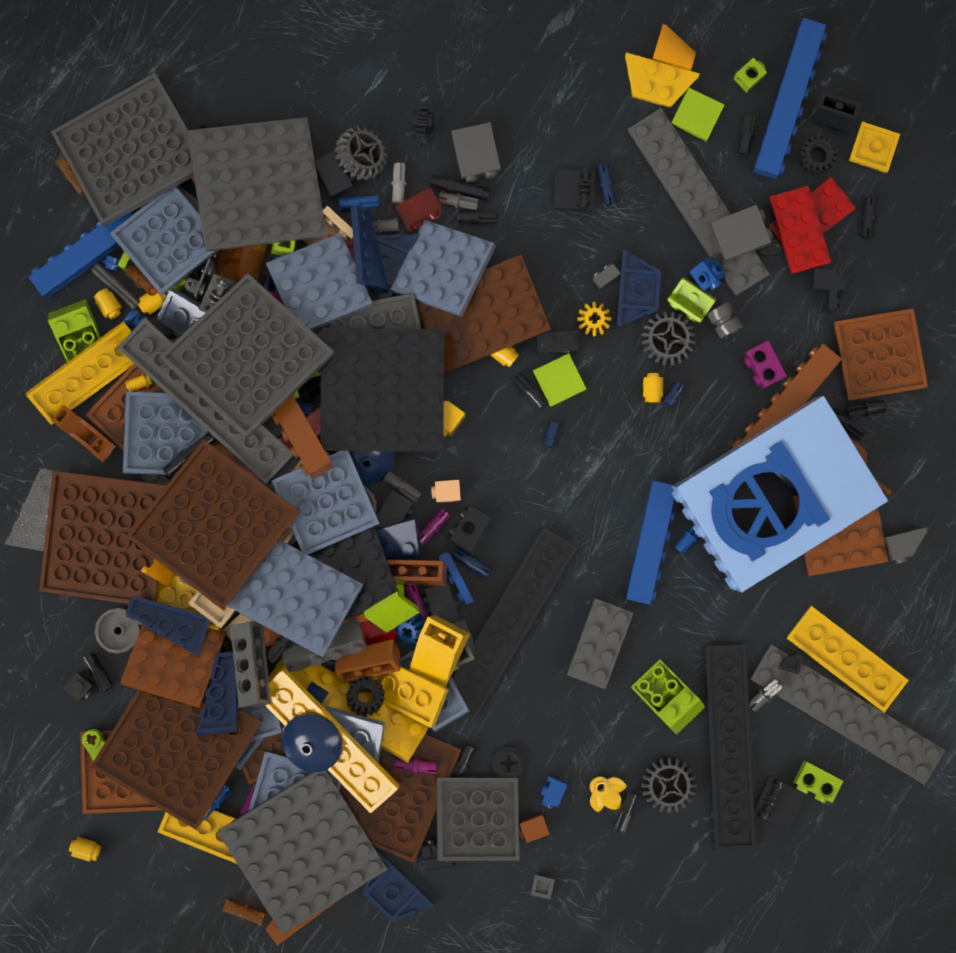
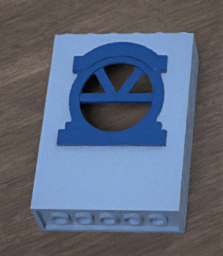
[671,396,888,592]

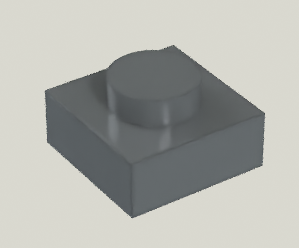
[530,874,555,899]

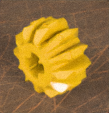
[577,302,611,337]

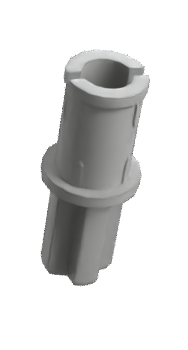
[391,163,407,203]

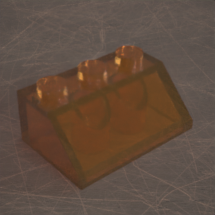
[216,244,267,282]

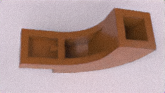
[52,405,116,462]

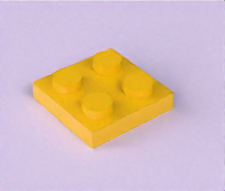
[849,122,900,173]

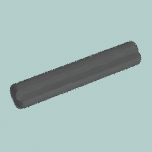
[92,263,140,309]

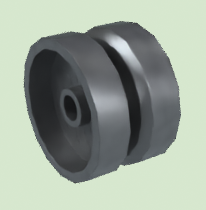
[95,608,142,653]

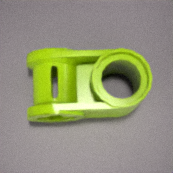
[82,729,106,762]

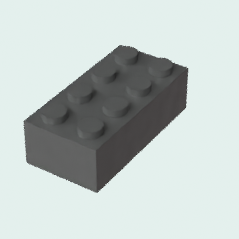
[566,598,633,689]

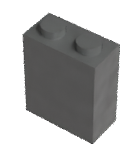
[451,122,501,183]
[710,205,773,262]

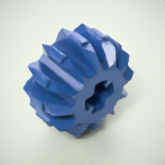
[395,614,427,648]

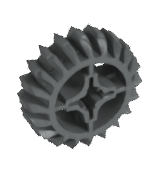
[335,126,388,180]
[641,312,696,366]
[641,757,697,813]

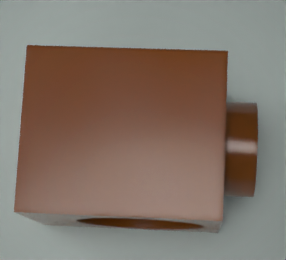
[519,813,550,843]

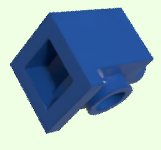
[540,775,567,809]

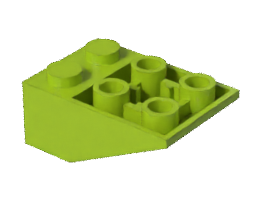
[48,299,102,362]
[631,660,705,735]

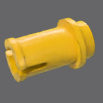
[125,372,153,392]

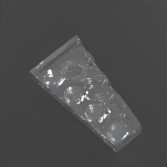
[5,469,53,551]

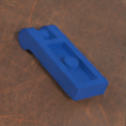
[439,553,474,605]

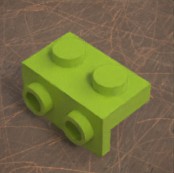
[667,277,716,323]

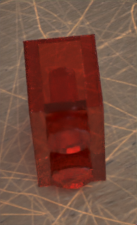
[395,187,442,231]

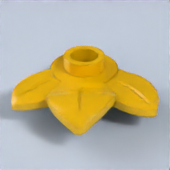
[589,776,627,812]

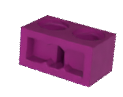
[744,341,787,389]

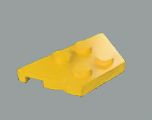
[625,53,700,108]

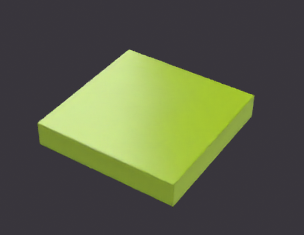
[671,88,724,142]
[533,353,586,407]
[364,592,420,632]

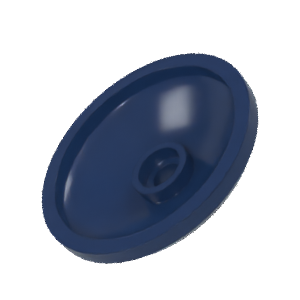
[335,451,395,485]
[282,713,342,772]

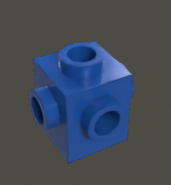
[690,256,726,291]

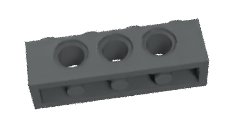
[231,621,271,708]

